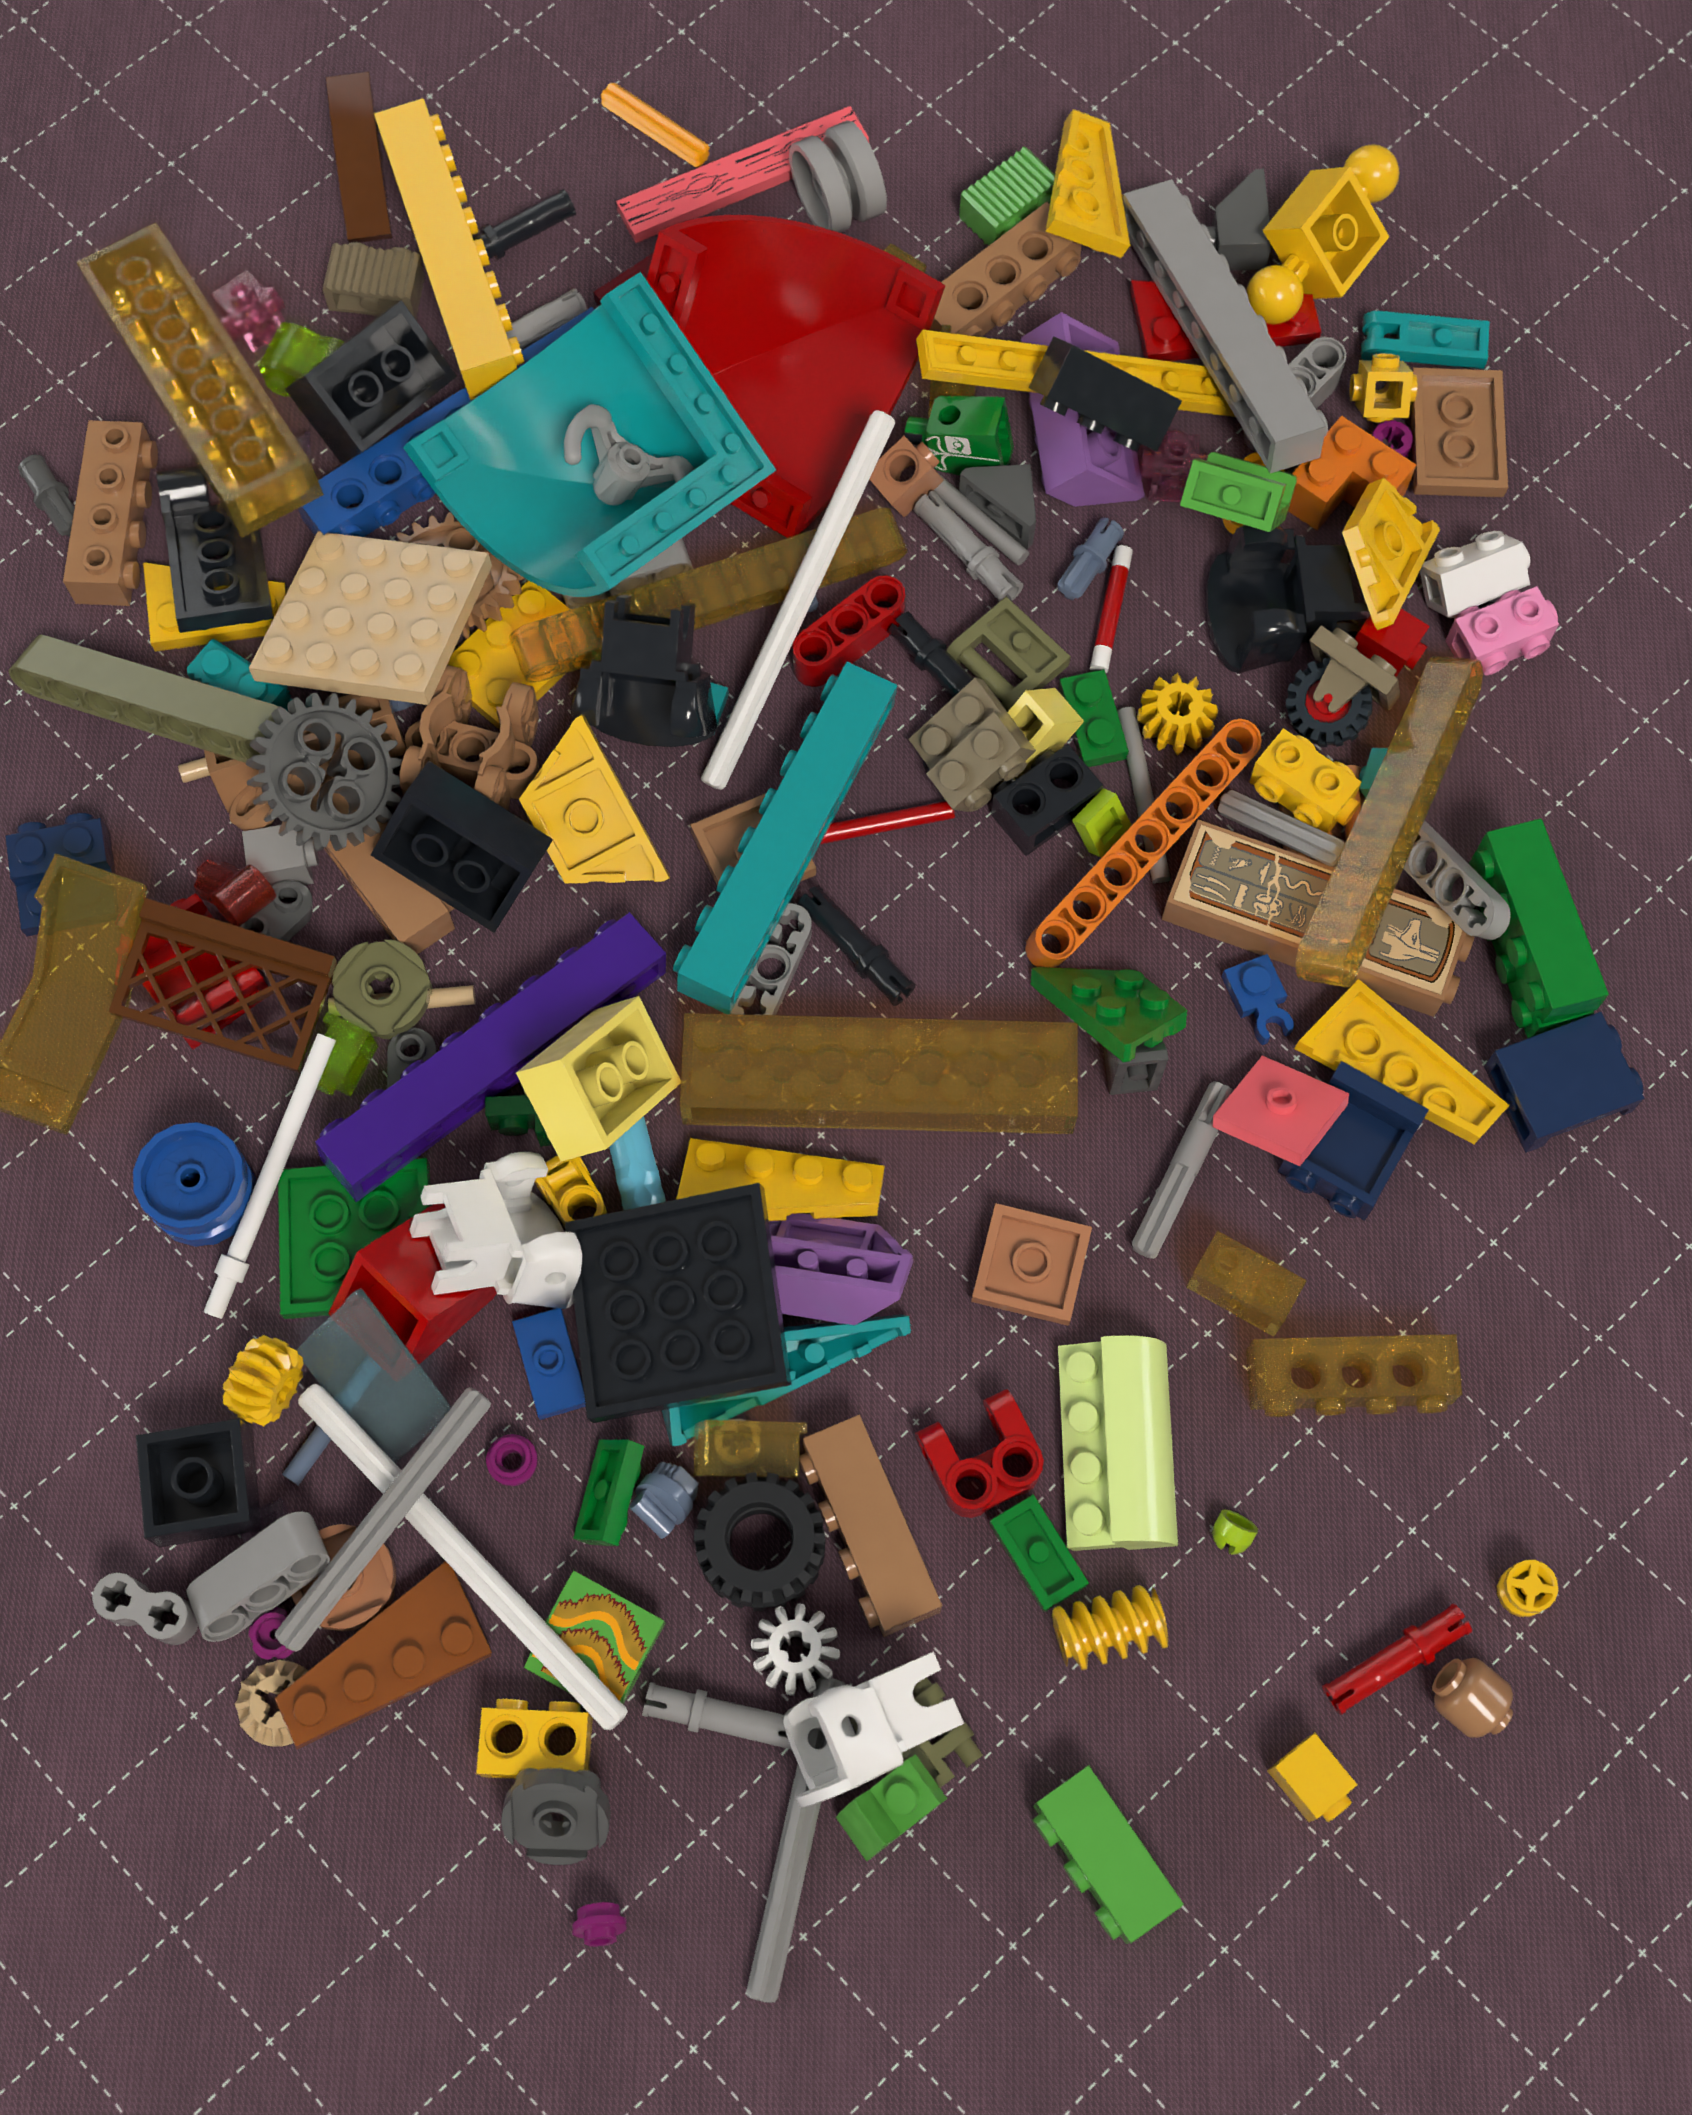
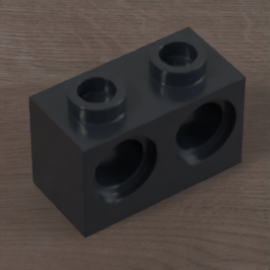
[991,744,1103,856]

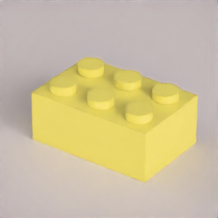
[516,996,682,1161]

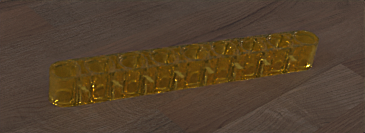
[509,508,908,683]
[1296,656,1483,988]

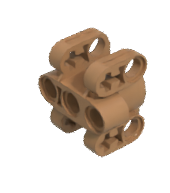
[399,665,539,810]

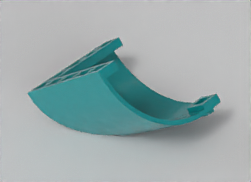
[403,272,776,597]

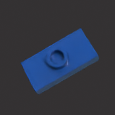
[512,1308,586,1420]

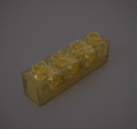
[1246,1334,1462,1417]

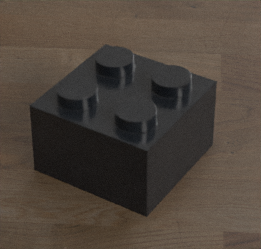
[136,1418,262,1548]

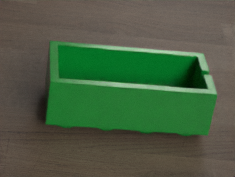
[1469,818,1609,1038]

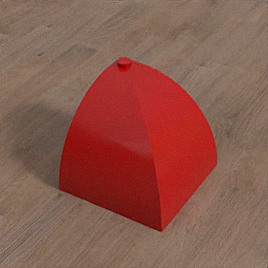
[646,215,946,541]

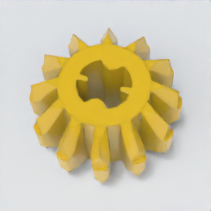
[1137,672,1218,756]
[223,1335,303,1426]

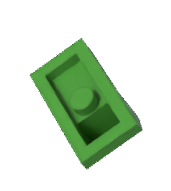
[836,1754,947,1862]

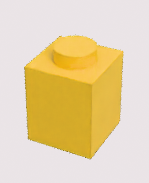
[1267,1733,1357,1823]

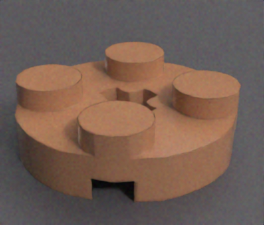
[292,1524,396,1632]

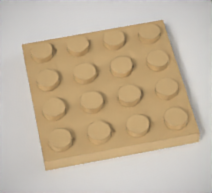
[249,532,492,705]

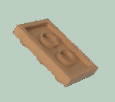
[1410,368,1508,497]

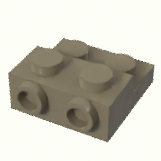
[908,677,1036,812]

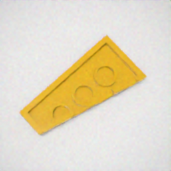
[1045,109,1130,258]
[676,1138,885,1221]

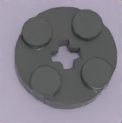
[501,1768,611,1865]

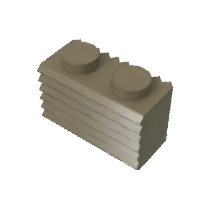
[323,242,425,319]

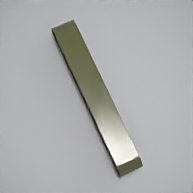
[9,635,278,763]

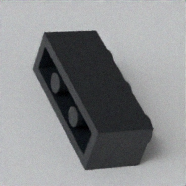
[1029,336,1182,452]

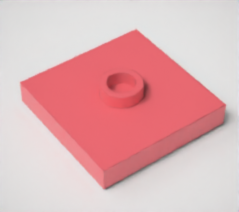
[1213,1056,1349,1166]

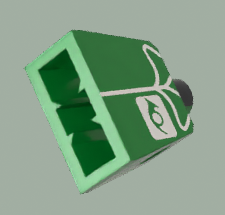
[905,396,1014,475]

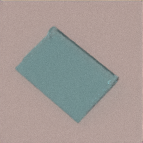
[297,1288,451,1463]

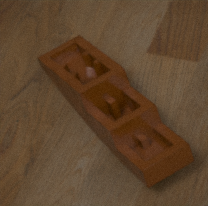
[326,72,393,243]

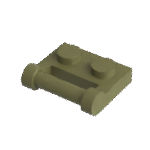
[947,596,1071,712]

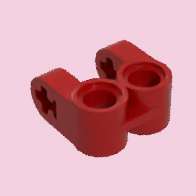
[915,1389,1044,1518]

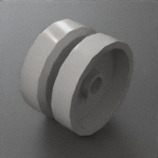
[789,120,887,233]

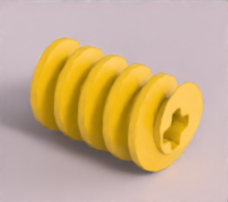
[1052,1585,1168,1670]

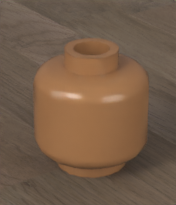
[1432,1658,1513,1738]

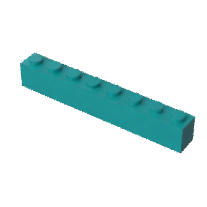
[673,662,898,1015]

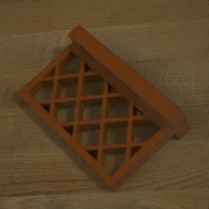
[108,898,338,1073]

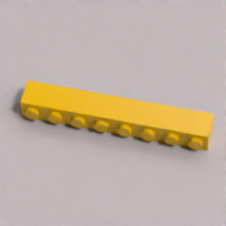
[374,98,525,400]

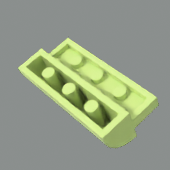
[1058,1335,1178,1551]

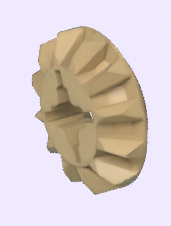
[235,1660,308,1747]

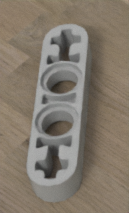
[1381,813,1511,940]

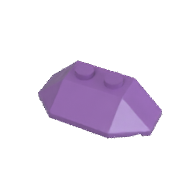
[769,1213,913,1325]

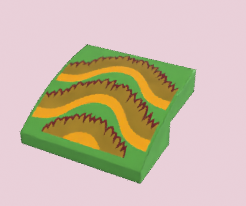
[524,1571,666,1705]

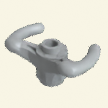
[564,404,694,505]

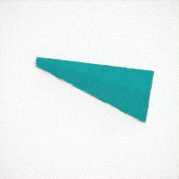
[662,1314,911,1446]

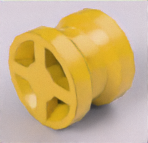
[1497,1560,1558,1617]

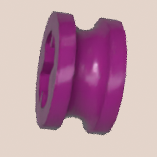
[1372,420,1413,458]

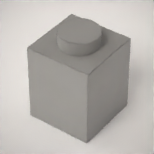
[242,825,319,893]

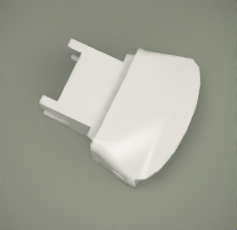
[409,1152,582,1309]
[783,1652,964,1808]

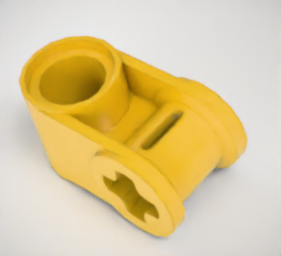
[535,1155,607,1229]

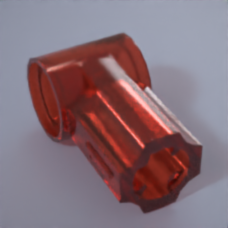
[193,859,277,927]

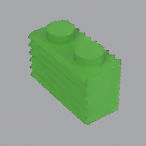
[959,147,1055,245]

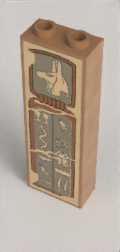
[1161,819,1474,1017]

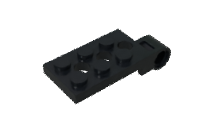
[156,465,274,633]

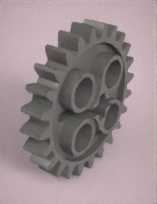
[246,693,403,851]

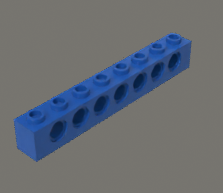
[294,307,594,537]

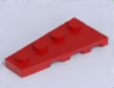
[1130,280,1321,362]

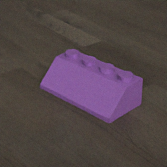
[1021,312,1144,507]

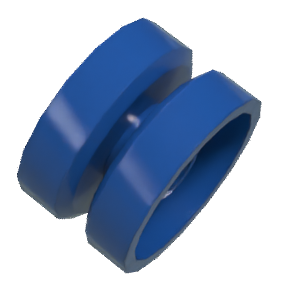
[133,1122,256,1247]

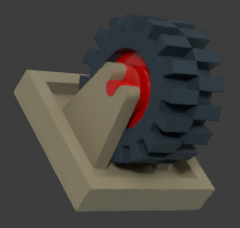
[1286,626,1400,748]

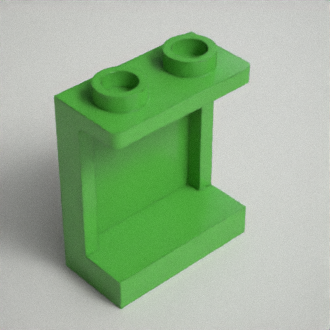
[1180,452,1297,532]

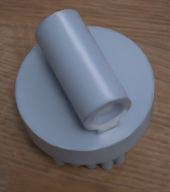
[629,1462,698,1539]

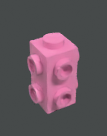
[1445,586,1559,678]

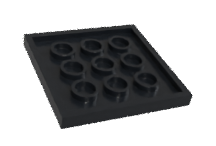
[565,1183,792,1423]

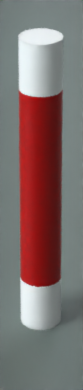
[1090,545,1133,673]

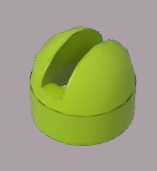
[1212,1510,1258,1555]

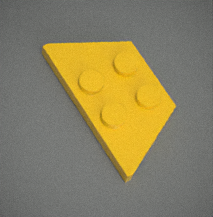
[1342,477,1440,630]
[519,714,670,884]

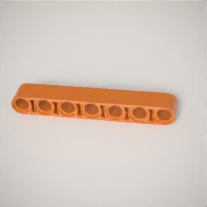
[1025,719,1262,968]

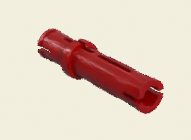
[1322,1603,1472,1715]

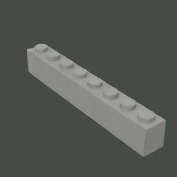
[1123,179,1328,474]

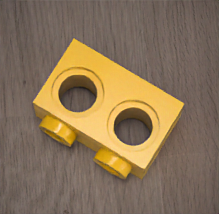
[476,1699,593,1779]

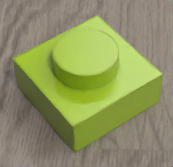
[1072,788,1132,858]

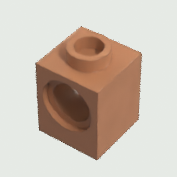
[869,436,944,517]

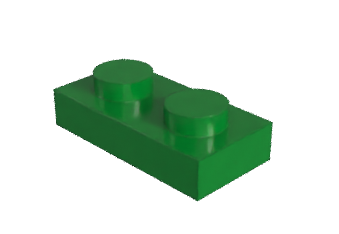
[1059,669,1129,768]
[573,1439,644,1546]
[989,1494,1089,1613]

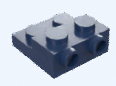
[5,813,121,937]

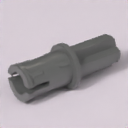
[18,455,75,537]

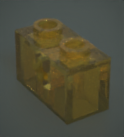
[1186,1231,1307,1337]

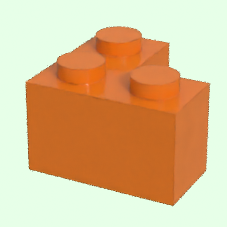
[1288,415,1416,530]

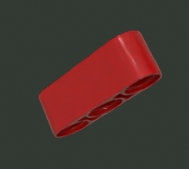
[793,575,905,687]

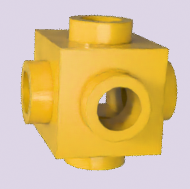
[1349,353,1417,422]

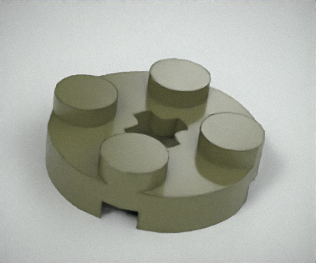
[332,939,433,1039]

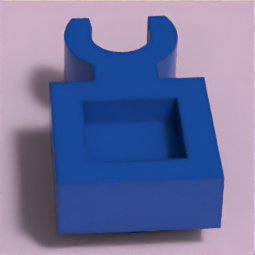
[1221,954,1294,1045]

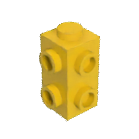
[1249,728,1362,833]

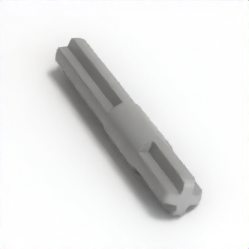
[1132,1081,1233,1259]

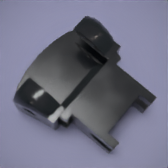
[1205,525,1370,674]
[571,595,718,747]

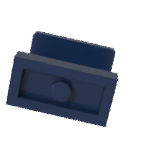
[1484,1012,1645,1153]
[1278,1061,1429,1221]

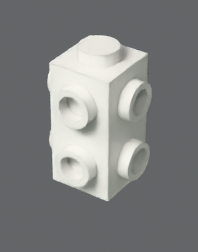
[1420,531,1530,618]

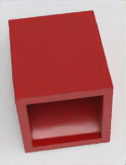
[328,1203,497,1382]

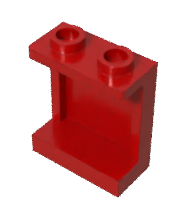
[117,893,268,1050]

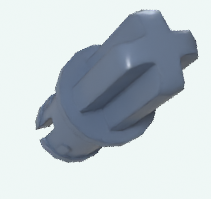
[1058,518,1124,600]

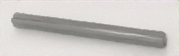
[275,1387,491,1651]
[746,1678,846,2003]

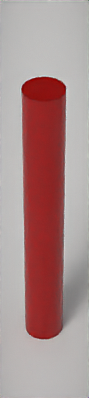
[821,801,955,844]

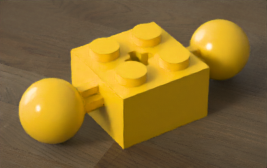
[1246,144,1399,324]

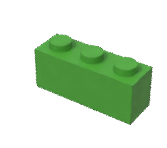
[1032,1766,1184,1944]

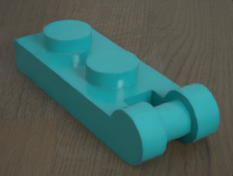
[1361,311,1489,369]

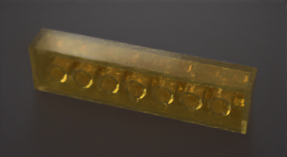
[76,222,324,537]
[680,1013,1078,1134]

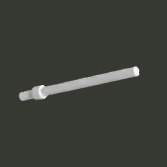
[203,1033,336,1319]

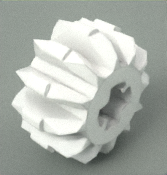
[751,1604,840,1696]

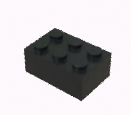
[285,300,457,464]
[370,761,553,933]

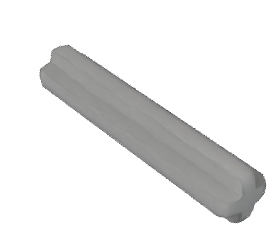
[1218,790,1346,866]

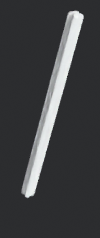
[701,410,895,790]
[298,1384,628,1730]

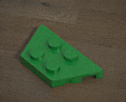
[1031,967,1187,1062]

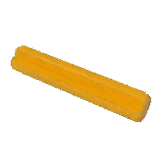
[601,83,710,167]

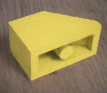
[997,688,1084,787]

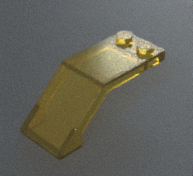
[0,853,147,1135]

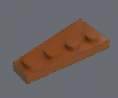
[275,1561,492,1750]

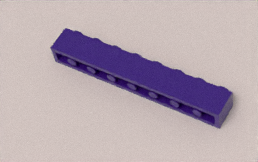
[315,912,666,1202]

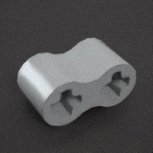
[92,1573,198,1645]

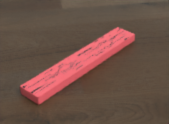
[616,106,869,244]

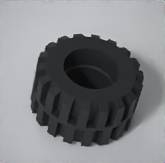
[694,1472,825,1612]

